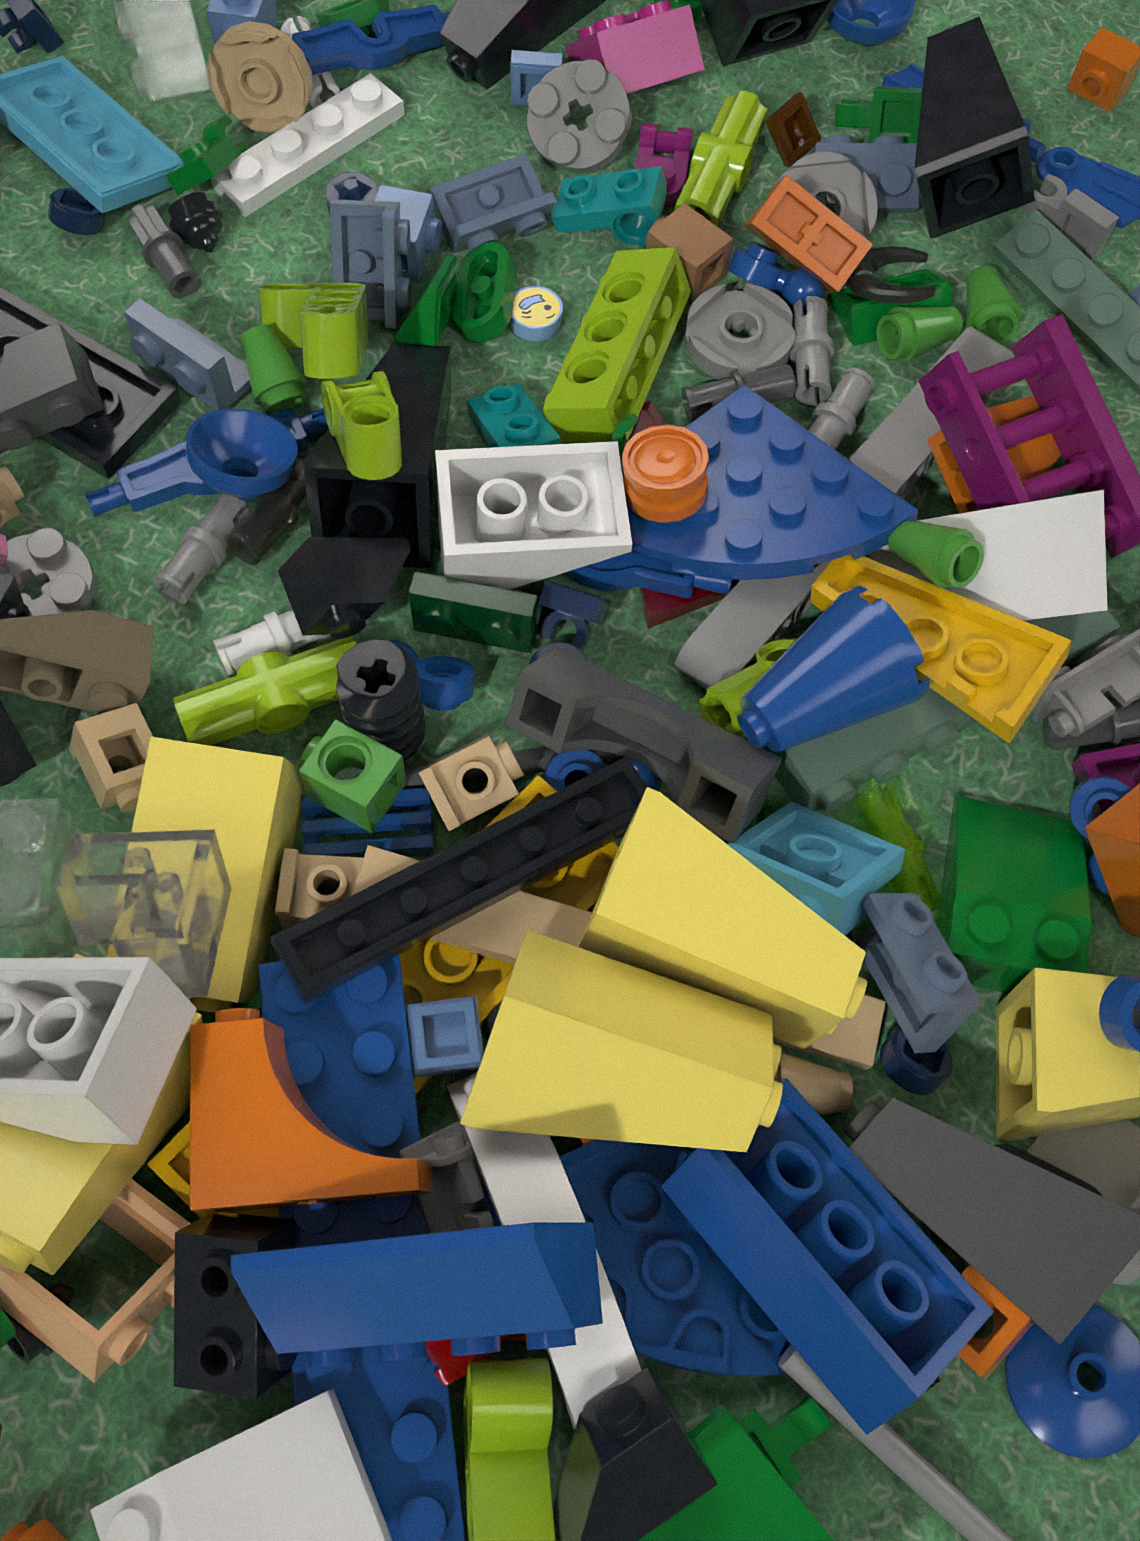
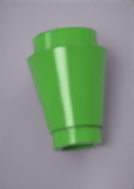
[966,266,1022,344]
[876,306,963,363]
[240,324,308,415]
[888,520,984,589]

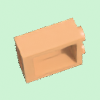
[0,1179,191,1383]

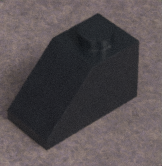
[278,537,411,639]
[553,1367,718,1541]

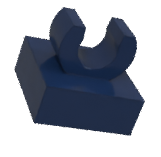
[0,0,64,53]
[538,581,611,649]

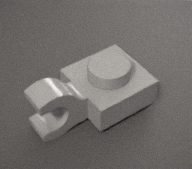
[1022,174,1119,262]

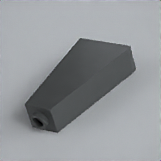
[844,1097,1140,1344]

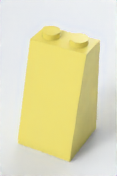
[107,737,306,1013]
[578,787,867,1050]
[460,930,783,1152]
[0,953,203,1275]
[996,968,1140,1141]

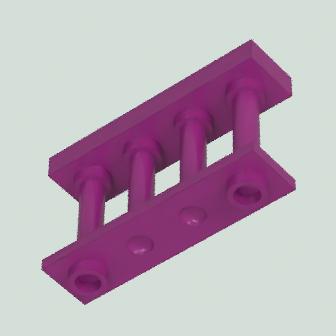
[918,314,1140,558]

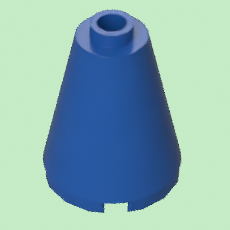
[737,586,929,753]

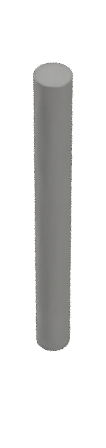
[778,1345,1014,1541]

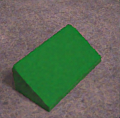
[395,254,458,346]
[829,269,952,346]

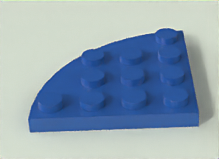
[623,385,918,580]
[480,1139,791,1377]

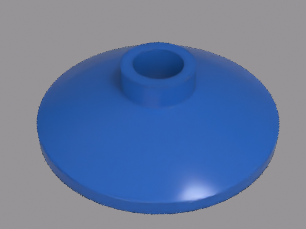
[1005,1305,1140,1458]

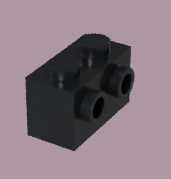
[174,1212,298,1398]

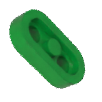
[453,242,517,343]

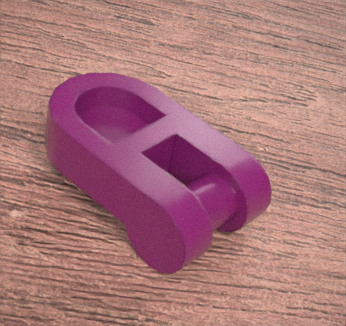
[635,123,693,209]

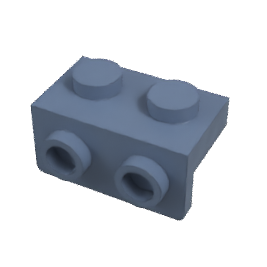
[808,135,919,213]
[428,153,557,254]
[330,199,411,328]
[124,298,251,410]
[854,893,983,1053]

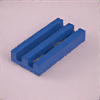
[301,788,434,858]

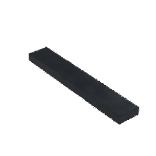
[271,756,647,1004]

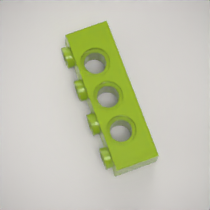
[543,247,691,444]

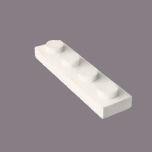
[211,73,405,217]

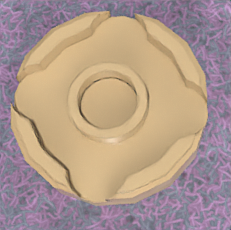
[207,21,313,133]

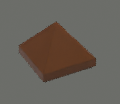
[765,92,821,168]

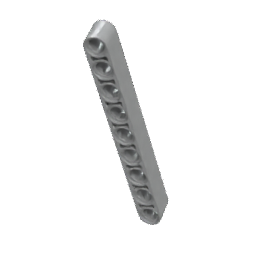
[675,326,1015,690]

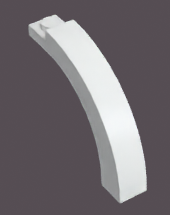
[447,1071,642,1431]

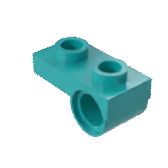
[552,166,667,246]
[467,383,561,448]

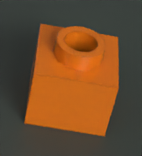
[1067,27,1140,112]
[957,1264,1034,1379]

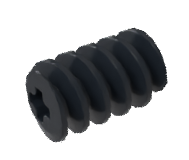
[336,639,426,762]

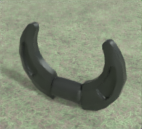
[847,246,936,304]

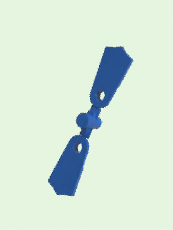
[882,63,1140,229]

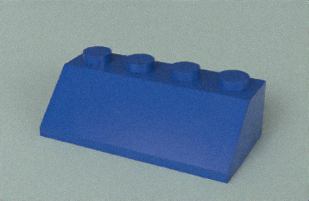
[661,1078,994,1435]
[231,1222,603,1367]

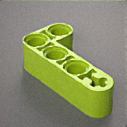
[259,283,369,379]
[463,1357,555,1541]

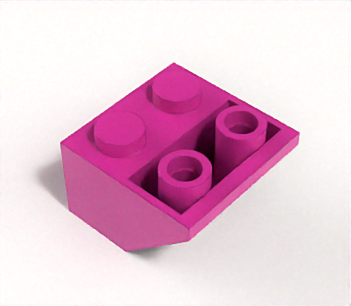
[565,0,705,94]

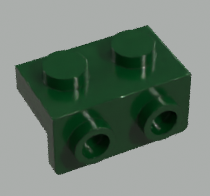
[409,572,544,654]

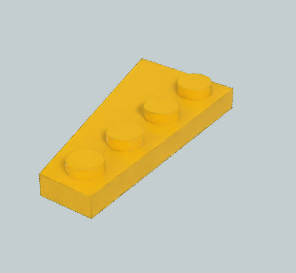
[811,554,1072,744]

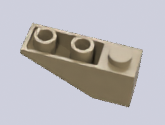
[0,610,155,714]

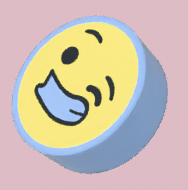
[509,286,563,342]

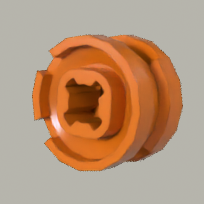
[622,425,709,523]

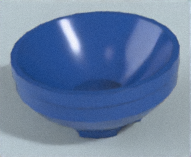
[826,0,915,47]
[186,408,298,501]

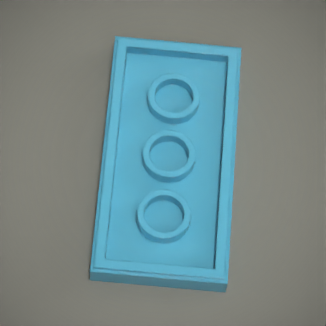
[0,56,182,213]

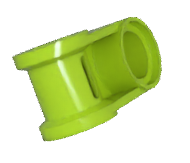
[321,371,402,480]

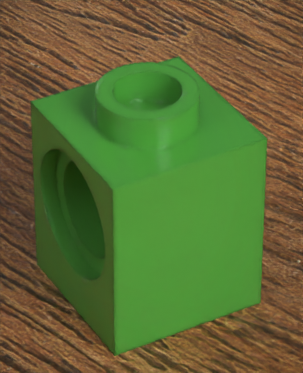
[298,719,407,833]

